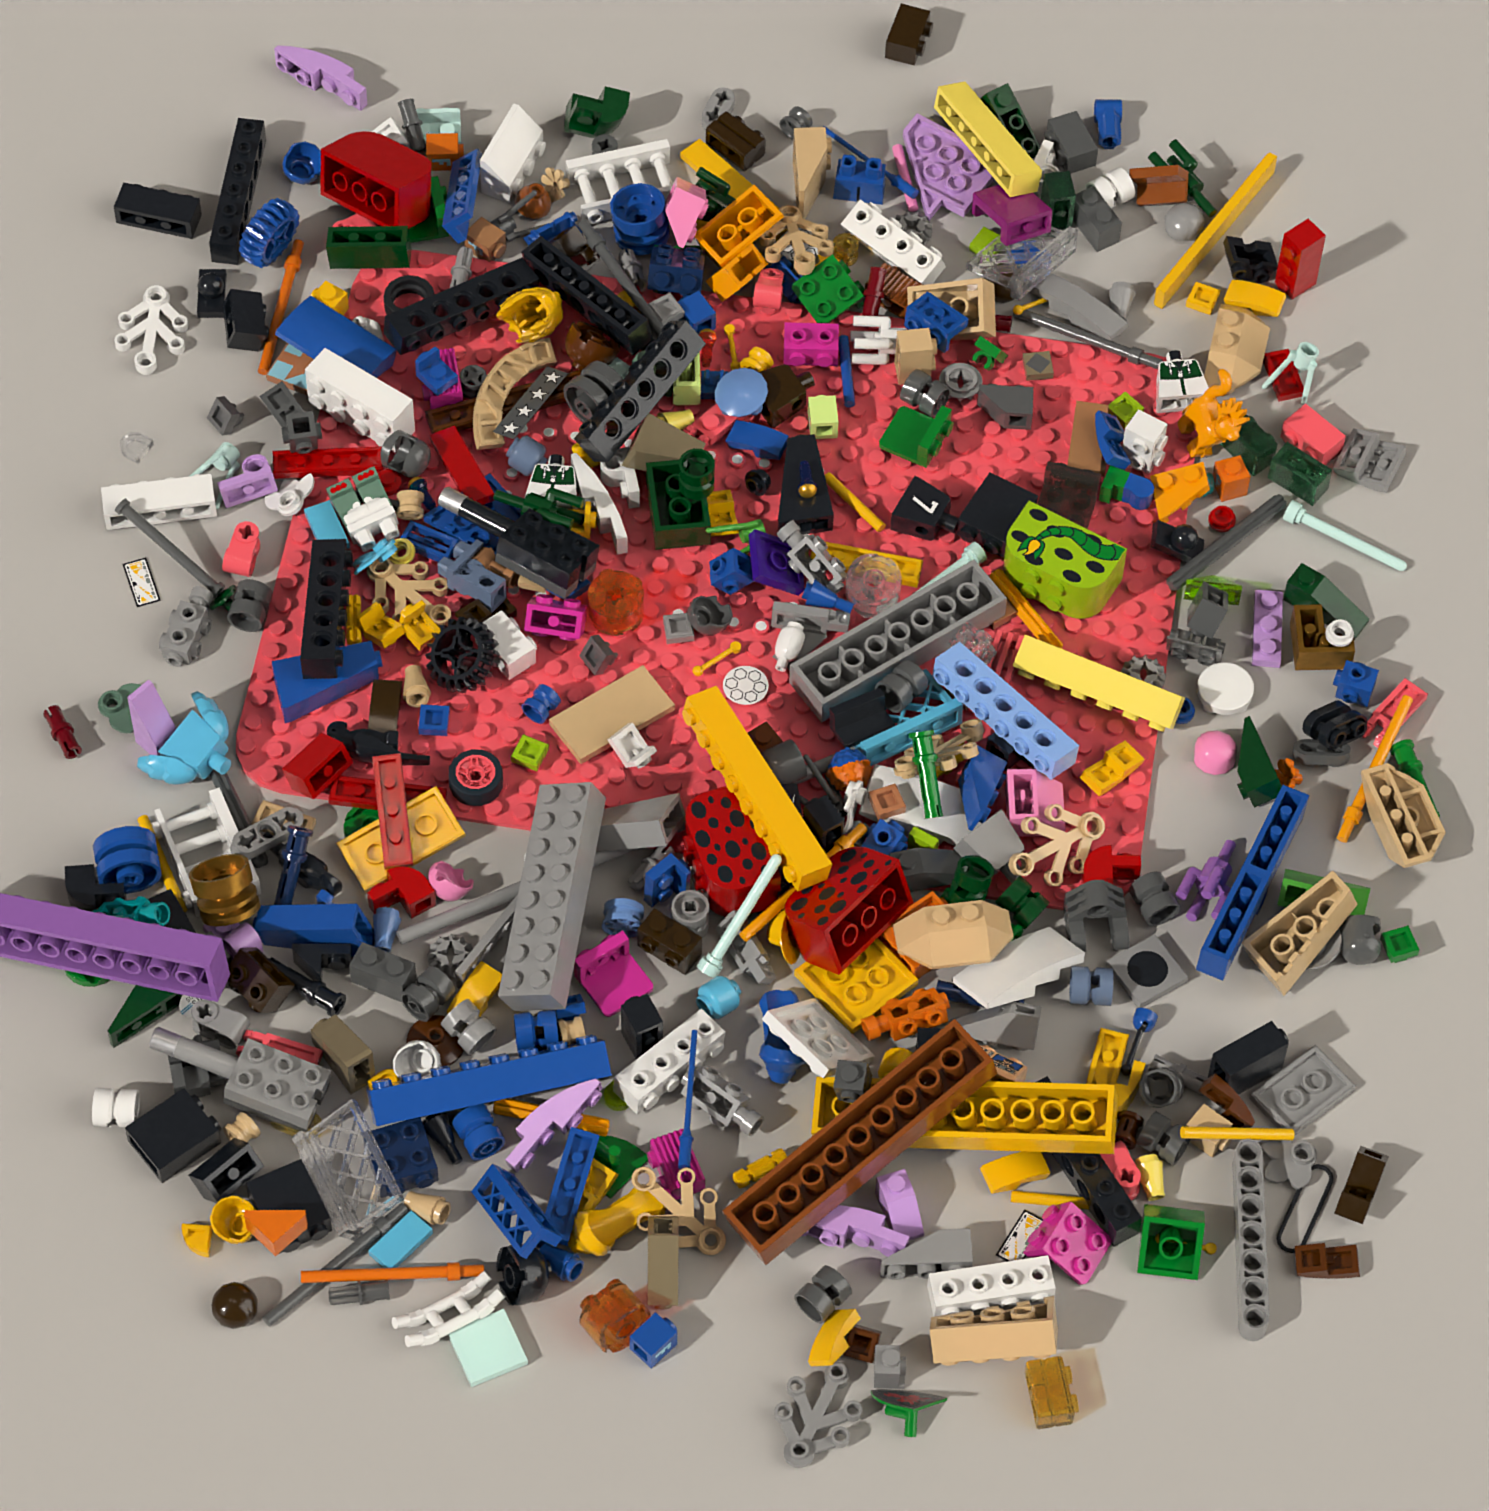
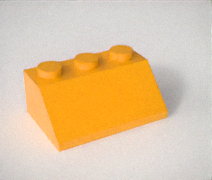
[694,185,784,268]

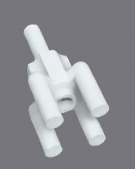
[850,315,907,365]

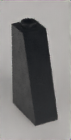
[778,434,834,535]

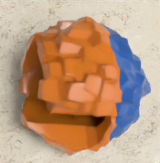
[826,747,872,791]

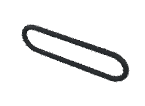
[1276,1164,1334,1253]

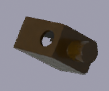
[758,364,815,428]

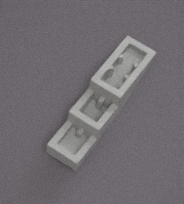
[1027,270,1129,341]

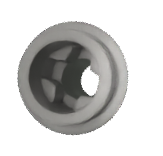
[1109,282,1135,321]

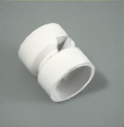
[1085,168,1135,209]
[92,1088,140,1128]

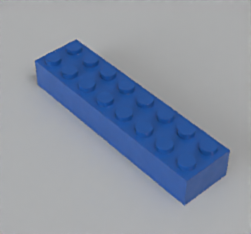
[366,1034,612,1126]

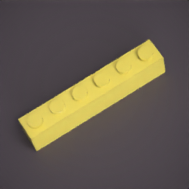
[934,81,1042,197]
[1013,635,1185,732]

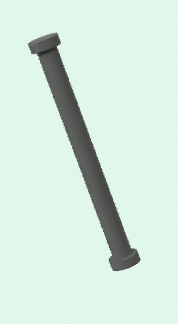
[115,498,225,598]

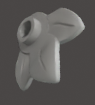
[1261,1140,1317,1190]

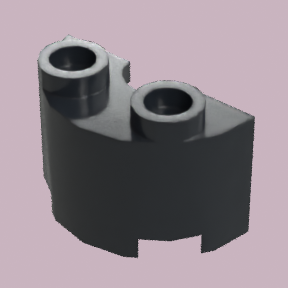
[1223,236,1278,283]

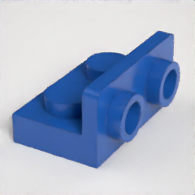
[904,291,969,353]
[644,853,691,908]

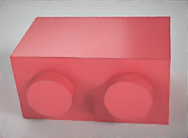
[1280,403,1346,470]

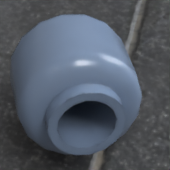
[506,435,548,476]

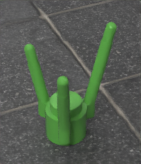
[706,519,766,554]

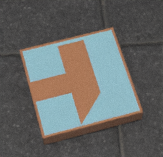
[266,343,314,396]

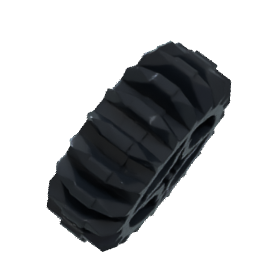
[425,617,500,693]

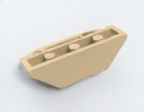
[1204,303,1270,396]
[1361,763,1446,868]
[893,900,1013,970]

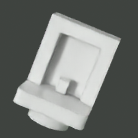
[607,723,657,769]

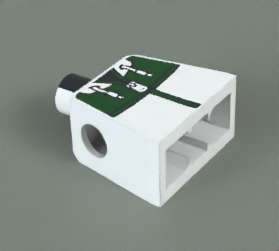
[1156,350,1209,413]
[525,454,578,509]

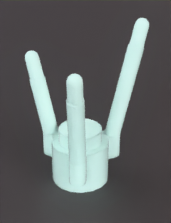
[1262,342,1319,405]
[190,442,240,509]

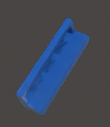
[442,148,482,244]
[536,1127,600,1248]
[471,1163,563,1259]

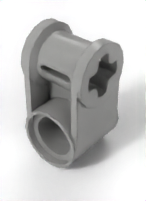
[191,999,250,1049]

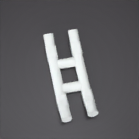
[392,1270,506,1347]

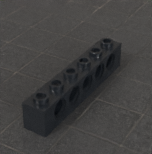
[209,118,266,265]
[521,236,653,355]
[384,258,540,355]
[574,320,706,462]
[300,539,353,679]
[1036,1076,1142,1247]

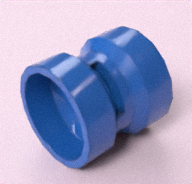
[521,684,561,724]

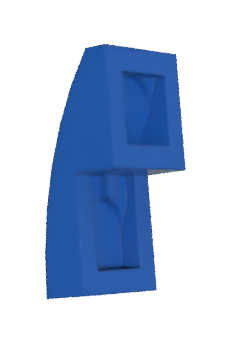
[1095,410,1131,470]
[725,420,789,460]

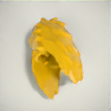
[496,287,563,343]

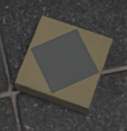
[1022,351,1054,381]

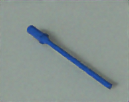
[823,126,919,199]
[678,1030,698,1169]

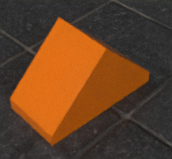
[244,1210,308,1256]

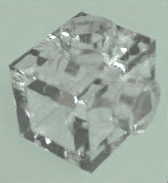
[949,622,997,665]

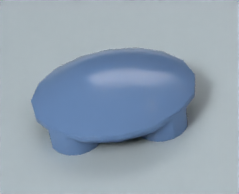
[714,368,768,417]

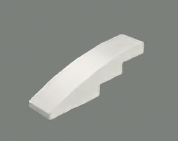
[571,453,628,555]

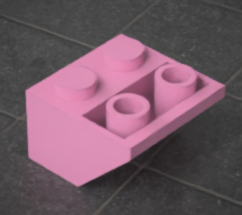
[665,177,708,248]
[1005,769,1065,836]

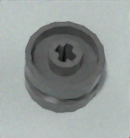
[563,361,623,430]

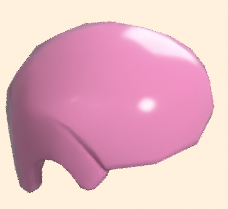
[1194,730,1237,775]
[428,861,474,901]

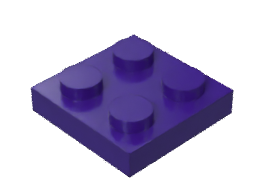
[749,529,805,596]

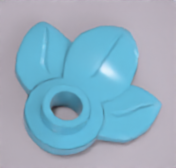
[353,538,398,575]

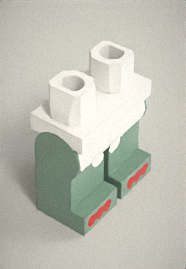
[326,466,400,552]

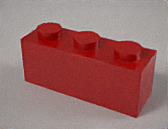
[1275,218,1326,299]

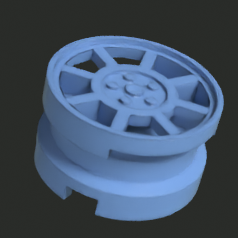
[602,898,645,938]

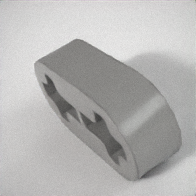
[702,87,735,130]

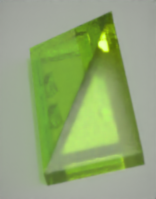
[1184,575,1242,605]

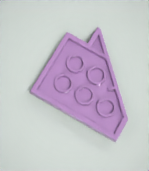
[903,113,994,221]

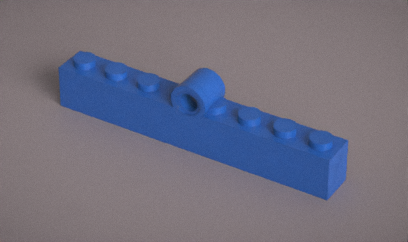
[1196,785,1310,981]

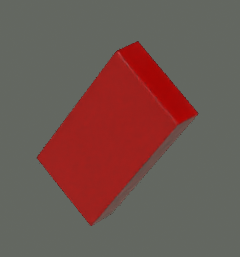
[1263,349,1304,402]

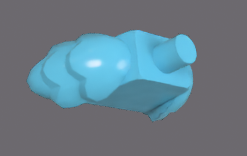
[137,691,232,785]

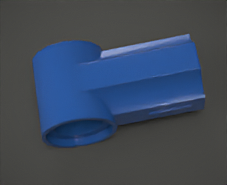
[1094,99,1122,149]

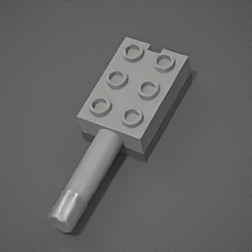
[149,1027,331,1135]

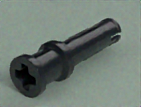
[268,957,346,1017]

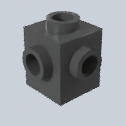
[281,411,322,454]

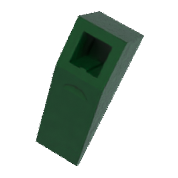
[980,83,1040,158]

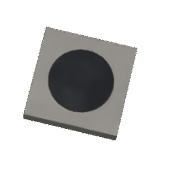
[1106,934,1188,1008]

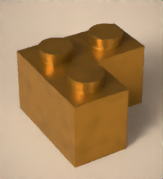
[1290,604,1355,670]

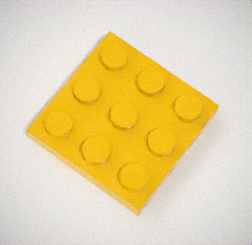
[794,938,918,1034]

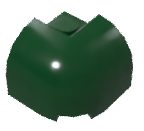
[564,86,630,138]

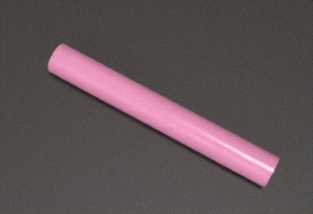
[892,144,918,212]

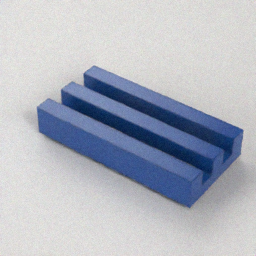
[400,520,460,562]

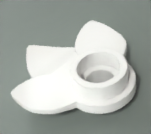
[265,473,315,516]
[844,780,867,834]

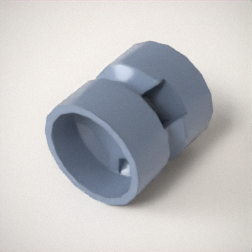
[1069,966,1113,1006]

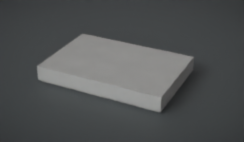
[1249,1045,1356,1136]

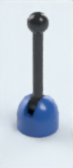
[1120,1008,1158,1076]

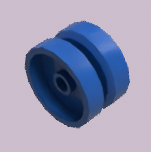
[93,826,162,894]

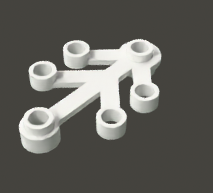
[114,285,189,375]

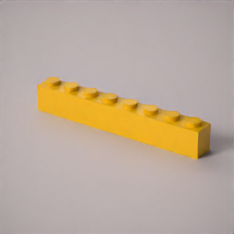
[682,685,832,892]

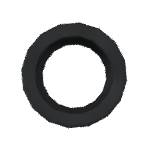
[384,275,435,315]

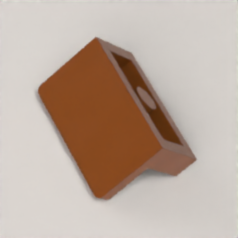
[1129,165,1189,206]

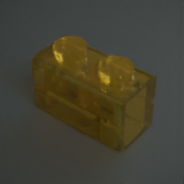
[1024,1356,1079,1429]

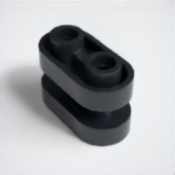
[1302,700,1367,750]

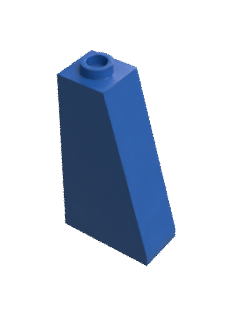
[271,641,383,723]
[253,904,375,957]

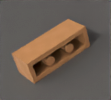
[1065,401,1109,487]

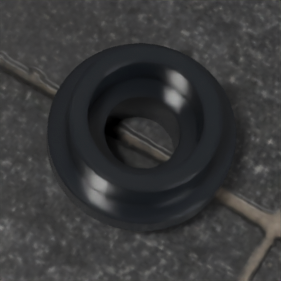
[745,469,771,496]

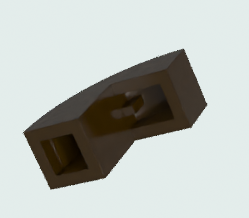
[1334,1146,1389,1224]

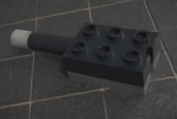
[438,487,600,599]

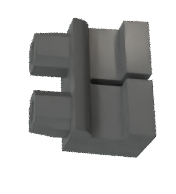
[168,1034,226,1097]

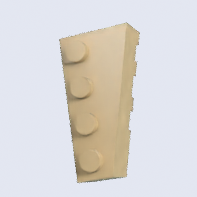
[1242,871,1358,996]
[930,1296,1058,1366]

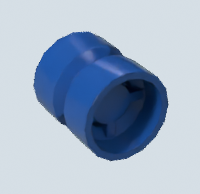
[514,1010,558,1052]
[452,1104,505,1160]

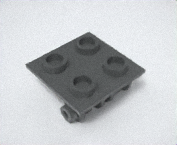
[1166,628,1226,666]

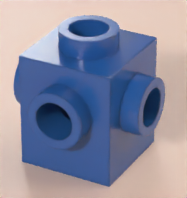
[709,548,754,595]
[1333,660,1379,707]
[861,819,908,855]

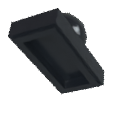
[197,269,227,318]
[1151,520,1204,563]

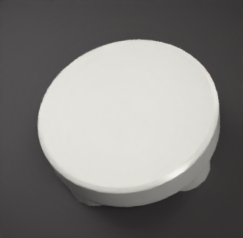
[1197,662,1254,715]

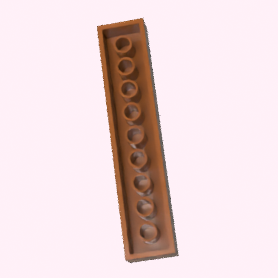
[722,1019,997,1265]

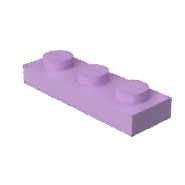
[1252,590,1283,668]

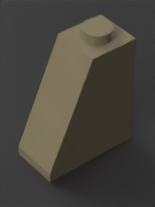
[622,413,706,471]
[311,1014,375,1095]
[647,1216,679,1309]

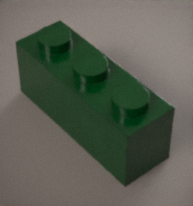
[326,226,412,269]

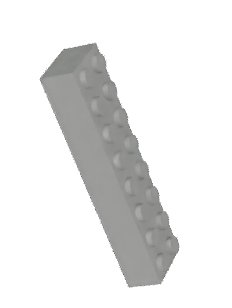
[789,560,1007,723]
[498,782,606,1011]

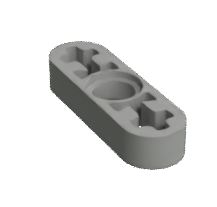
[230,807,304,860]

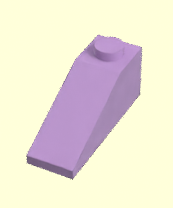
[127,680,177,756]

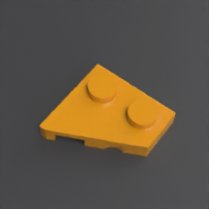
[1150,462,1210,523]

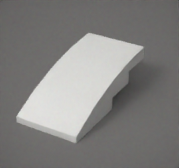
[859,764,982,846]
[953,927,1085,1009]

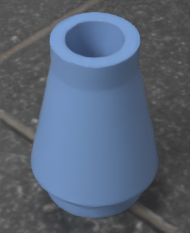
[373,907,401,952]

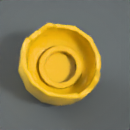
[210,1195,257,1244]

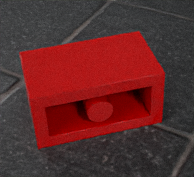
[282,732,353,800]

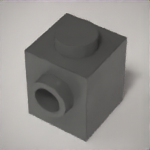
[833,1060,873,1103]

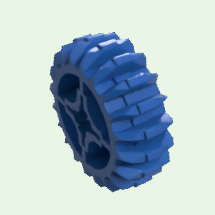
[239,198,300,268]

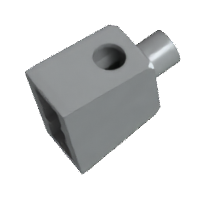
[953,809,1025,883]

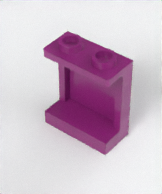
[972,185,1052,246]

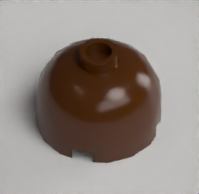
[565,321,621,371]

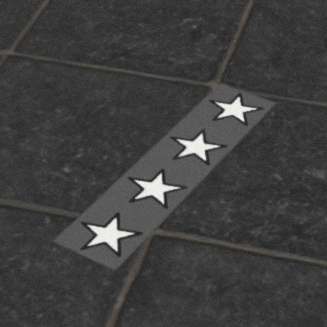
[493,366,568,439]

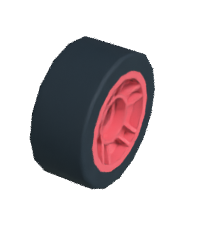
[449,749,503,806]

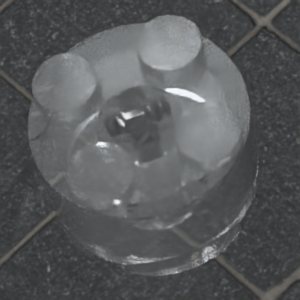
[845,553,902,618]

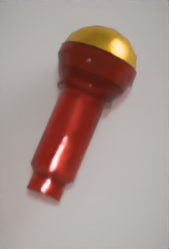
[699,328,717,368]

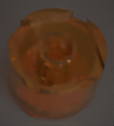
[588,569,644,636]
[579,1279,651,1353]

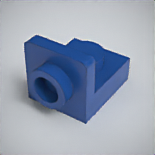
[415,346,458,396]

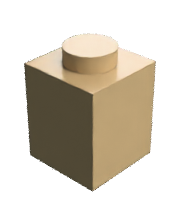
[1186,1104,1233,1158]

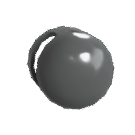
[380,430,431,478]
[761,739,807,784]
[1339,915,1382,965]

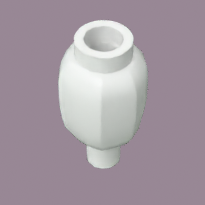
[775,621,805,672]

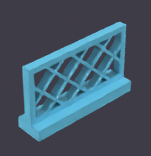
[853,669,963,766]

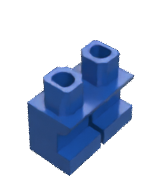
[833,154,886,205]

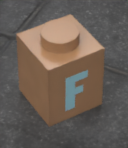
[464,217,507,262]

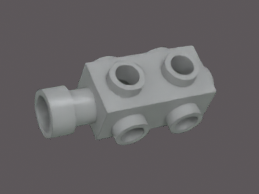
[776,520,849,594]
[159,586,214,667]
[681,1065,764,1136]

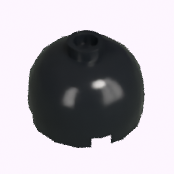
[496,1245,552,1306]

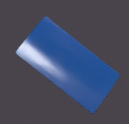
[275,296,397,378]

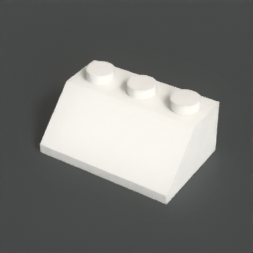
[480,104,546,203]

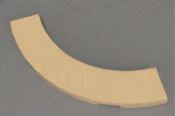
[473,338,557,450]

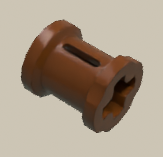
[1115,1110,1144,1150]

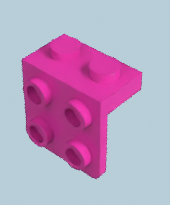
[574,930,653,1017]
[1023,1202,1112,1285]

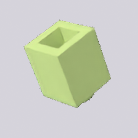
[808,395,839,439]

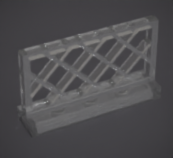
[966,226,1078,300]
[292,1099,404,1241]

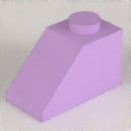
[875,1169,924,1241]

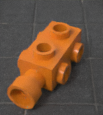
[861,987,950,1041]

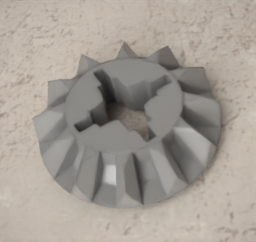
[895,210,932,245]
[939,363,982,401]
[1121,655,1166,688]
[427,934,473,978]

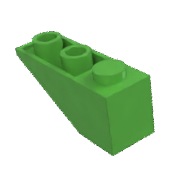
[1277,868,1371,915]

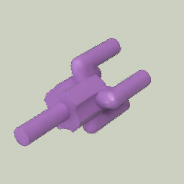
[1175,840,1236,921]

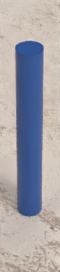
[839,335,855,407]

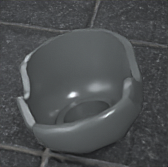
[687,596,733,636]

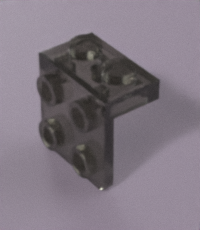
[1037,461,1102,529]

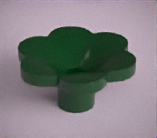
[209,584,237,612]

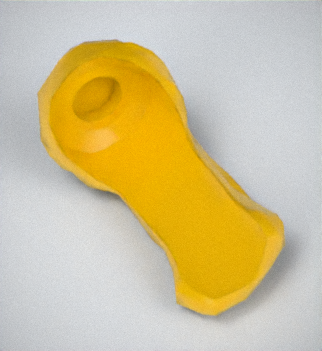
[568,1187,666,1256]

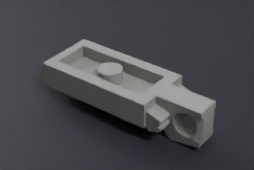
[771,601,850,635]
[715,910,776,985]

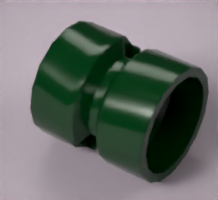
[679,448,715,500]
[948,855,994,903]
[995,876,1050,930]

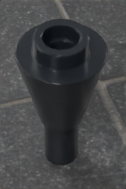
[423,1113,463,1165]

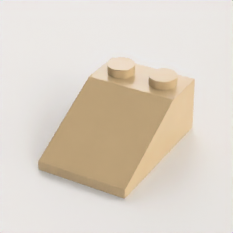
[793,127,832,219]
[907,278,996,340]

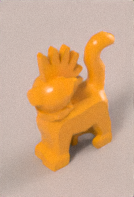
[1177,369,1250,458]

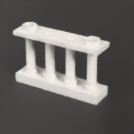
[566,139,673,224]
[152,787,261,917]

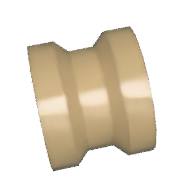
[396,490,424,520]
[557,1016,586,1045]
[223,1112,261,1143]

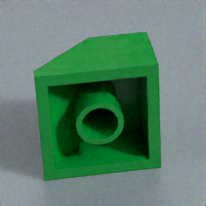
[1137,1204,1205,1280]

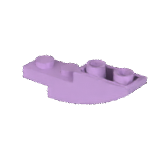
[274,45,367,111]
[505,1079,602,1173]
[802,1205,910,1257]

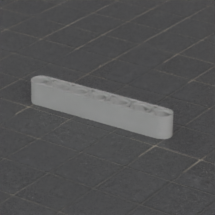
[1232,1139,1270,1341]

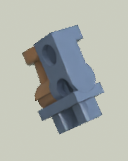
[438,539,520,613]

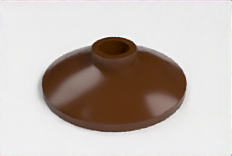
[406,1015,464,1066]

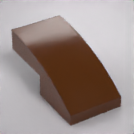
[1198,1074,1255,1128]
[1295,1243,1360,1279]

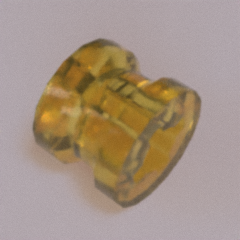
[833,233,859,266]

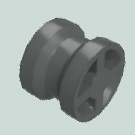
[779,106,813,139]
[592,134,618,155]
[460,365,487,399]

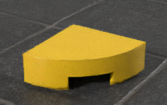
[182,1223,213,1257]

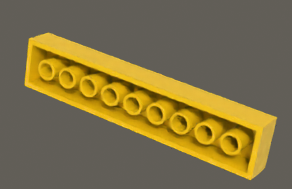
[811,1077,1118,1154]

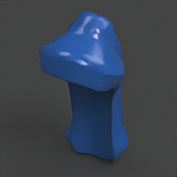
[759,990,806,1084]

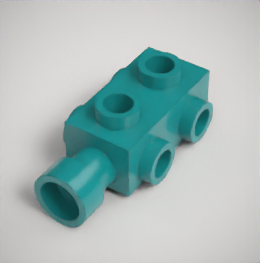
[92,896,170,926]

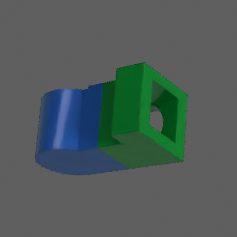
[1099,465,1154,510]

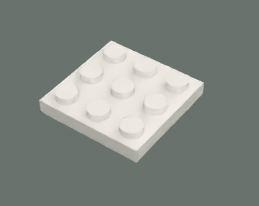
[762,998,875,1078]

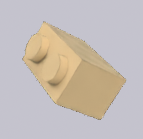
[894,328,937,385]

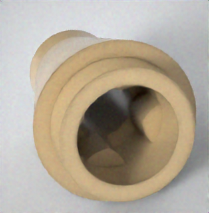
[403,665,431,707]
[404,1191,451,1225]

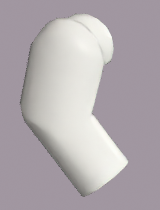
[352,316,384,341]

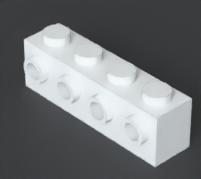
[841,200,946,285]
[101,474,217,530]
[613,1008,726,1114]
[927,1255,1056,1317]

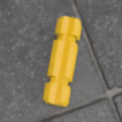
[346,594,362,645]
[732,1148,787,1188]

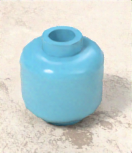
[696,976,741,1019]

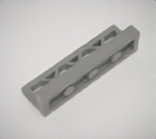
[455,894,518,989]

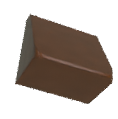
[843,1324,882,1363]

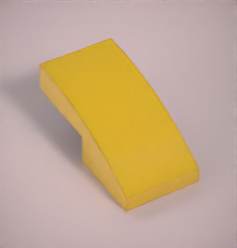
[1224,280,1286,317]
[707,490,739,536]
[1080,740,1144,797]
[447,961,502,1025]
[1115,1060,1146,1117]
[980,1151,1051,1194]
[576,1158,619,1215]
[808,1309,861,1366]

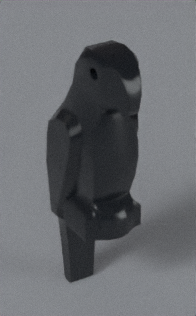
[327,721,430,766]
[263,832,342,897]

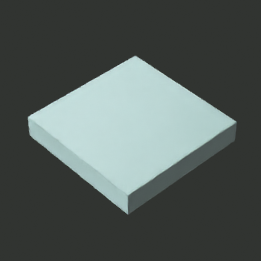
[448,1309,528,1387]

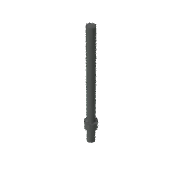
[578,219,663,337]
[1013,310,1163,370]
[262,1203,409,1327]

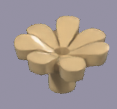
[541,167,570,202]

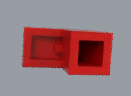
[1081,845,1141,885]
[367,866,436,919]

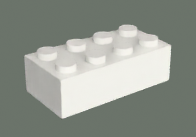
[305,348,415,453]

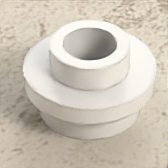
[1325,619,1354,647]

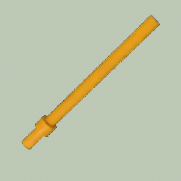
[1336,695,1413,843]
[739,823,868,942]

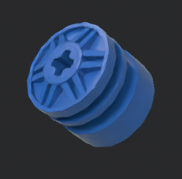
[610,183,670,255]

